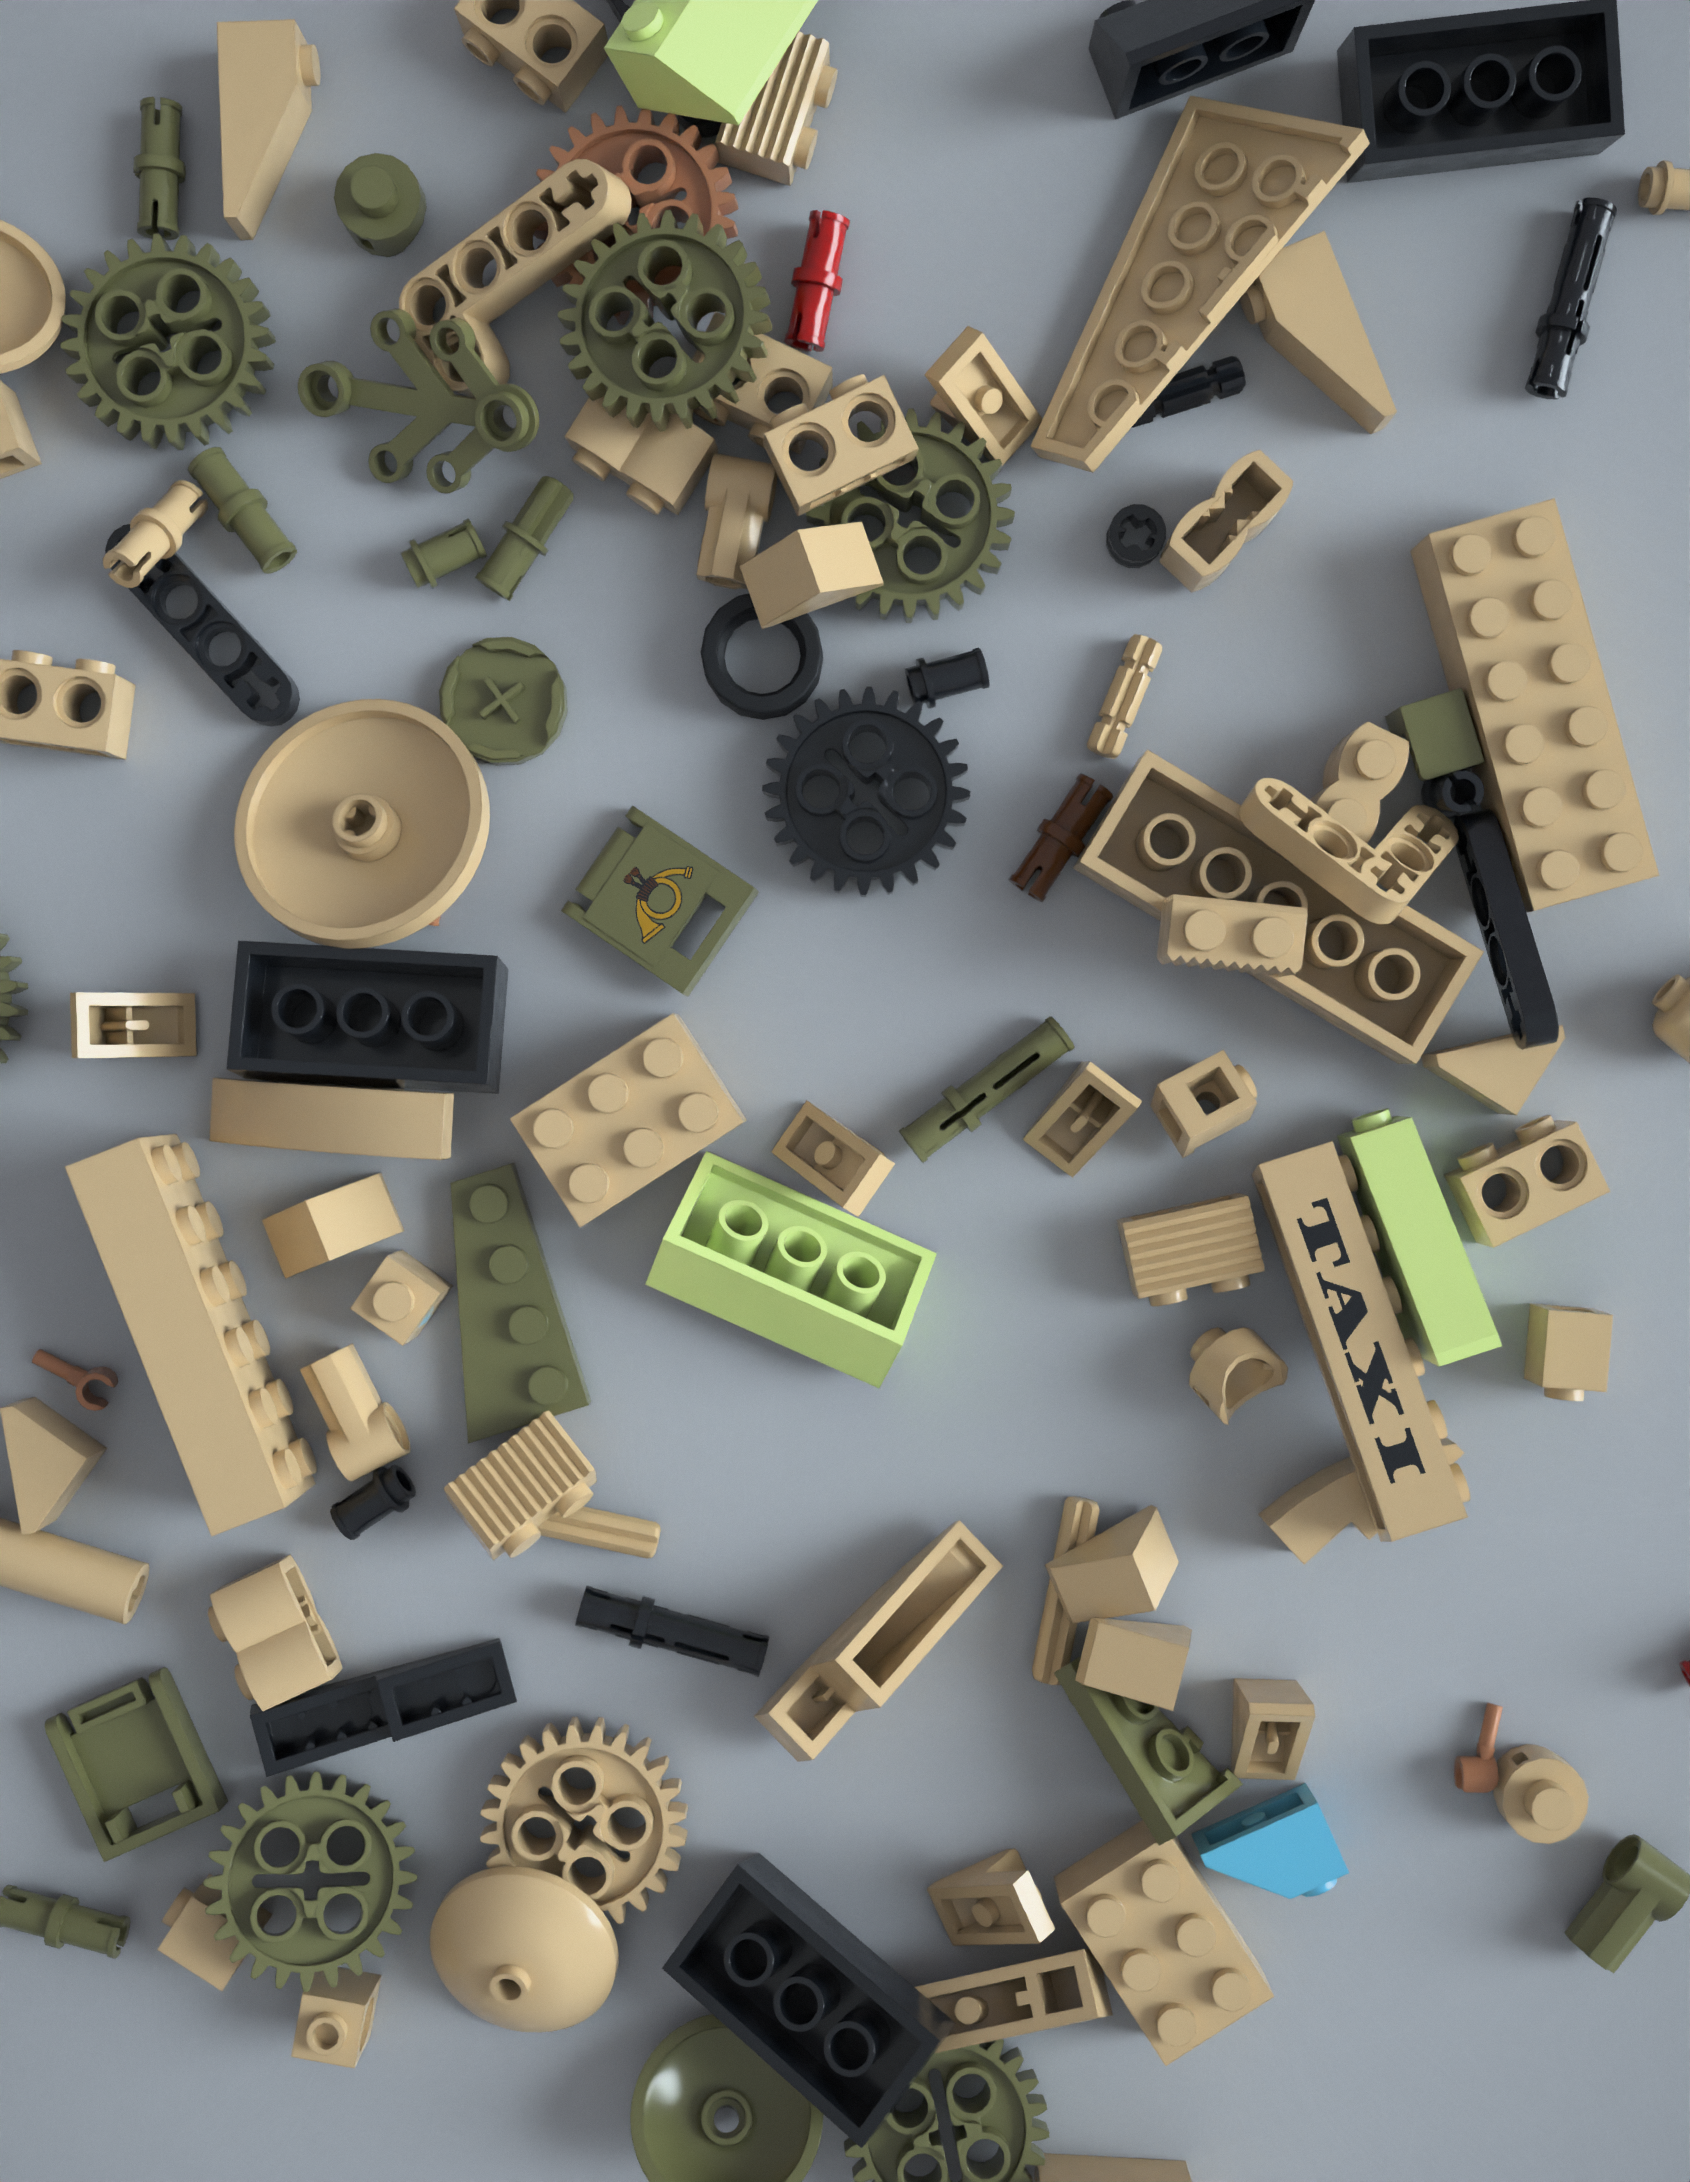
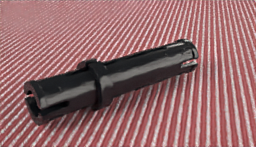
[1525,198,1617,400]
[575,1585,769,1677]

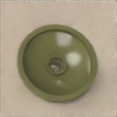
[630,2014,823,2182]

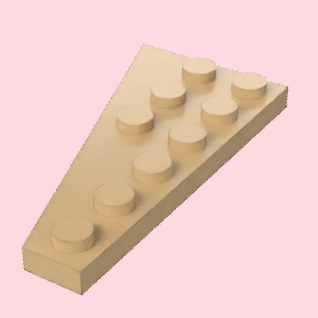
[1030,96,1370,473]

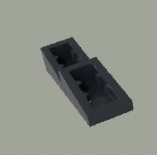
[250,1638,517,1777]

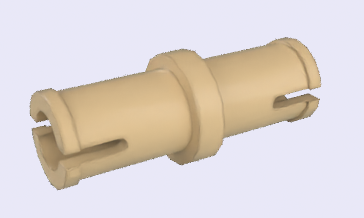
[103,480,208,588]

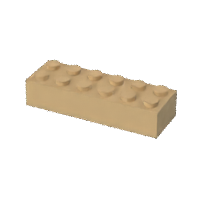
[1410,498,1660,913]
[1073,749,1484,1064]
[65,1134,317,1537]

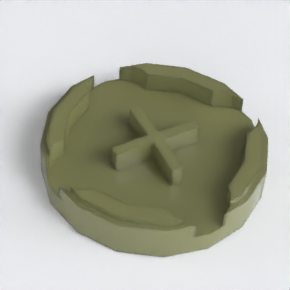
[439,637,568,766]

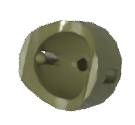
[334,153,427,257]

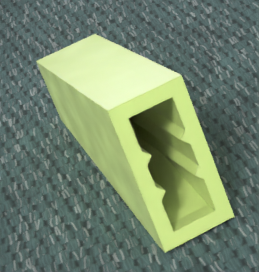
[1337,1108,1502,1367]

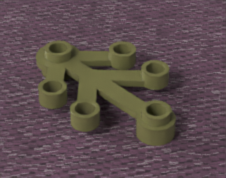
[298,308,539,494]

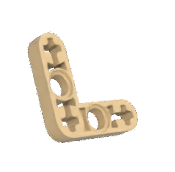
[1239,778,1459,924]

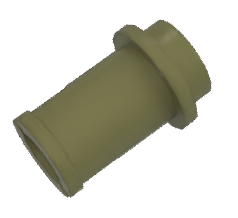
[400,518,487,588]

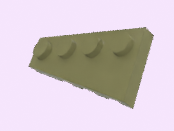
[450,1162,592,1444]

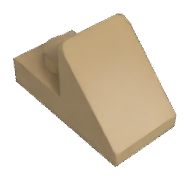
[924,326,1042,466]
[771,1100,895,1217]
[927,1848,1055,1946]

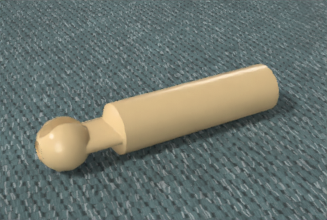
[0,1518,150,1624]

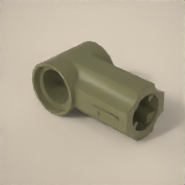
[1564,1834,1690,1973]

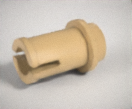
[1638,160,1690,215]

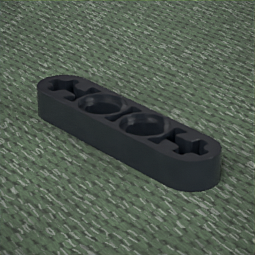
[105,524,300,727]
[1454,809,1559,1050]

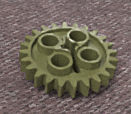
[558,210,772,431]
[60,233,276,450]
[806,408,1015,623]
[203,1772,417,1992]
[844,2039,1050,2182]

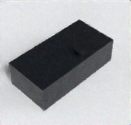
[1337,0,1625,183]
[226,941,508,1094]
[662,1853,956,2148]

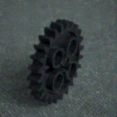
[762,687,970,897]

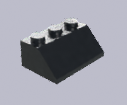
[1088,0,1315,120]

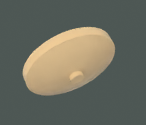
[234,699,490,949]

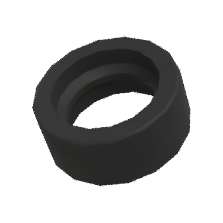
[700,593,823,720]

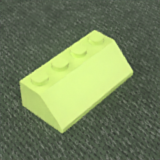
[604,0,818,125]
[645,1151,937,1388]

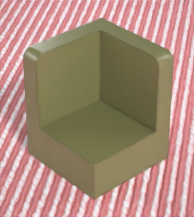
[1385,688,1485,781]

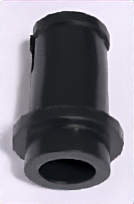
[905,647,990,708]
[1421,770,1484,818]
[330,1465,416,1540]

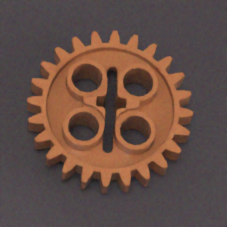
[534,105,739,325]

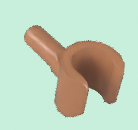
[32,1349,118,1411]
[1454,1702,1503,1793]

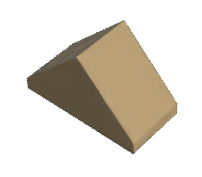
[740,522,884,629]
[70,992,197,1058]
[1421,1025,1565,1115]
[1022,1061,1142,1178]
[262,1173,404,1279]
[0,1397,107,1535]
[1045,1505,1179,1623]
[1075,1618,1192,1711]
[1231,1678,1315,1780]

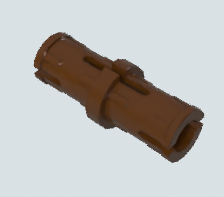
[1008,773,1114,902]

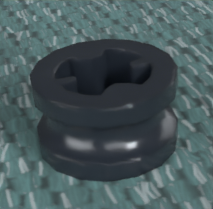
[1106,504,1166,568]

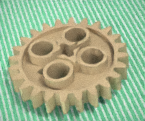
[480,1717,688,1924]

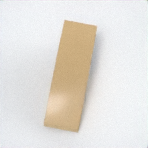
[1258,1438,1464,1564]

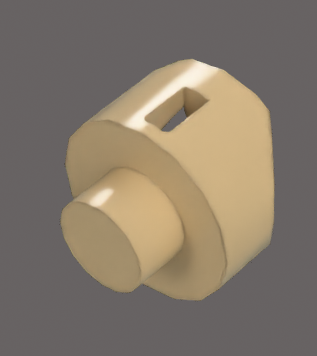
[1189,1327,1288,1425]
[1493,1744,1589,1844]

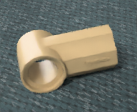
[696,453,778,590]
[300,1343,411,1481]

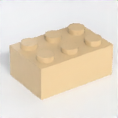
[510,1013,747,1228]
[1054,1820,1275,2066]

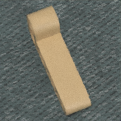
[399,159,632,398]

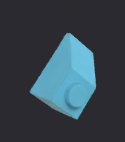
[1191,1783,1349,1899]

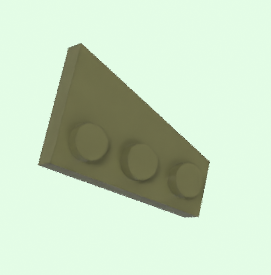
[1054,1656,1243,1846]

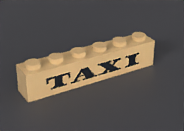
[1251,1141,1471,1542]

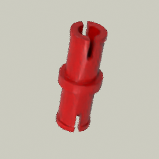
[784,210,850,352]

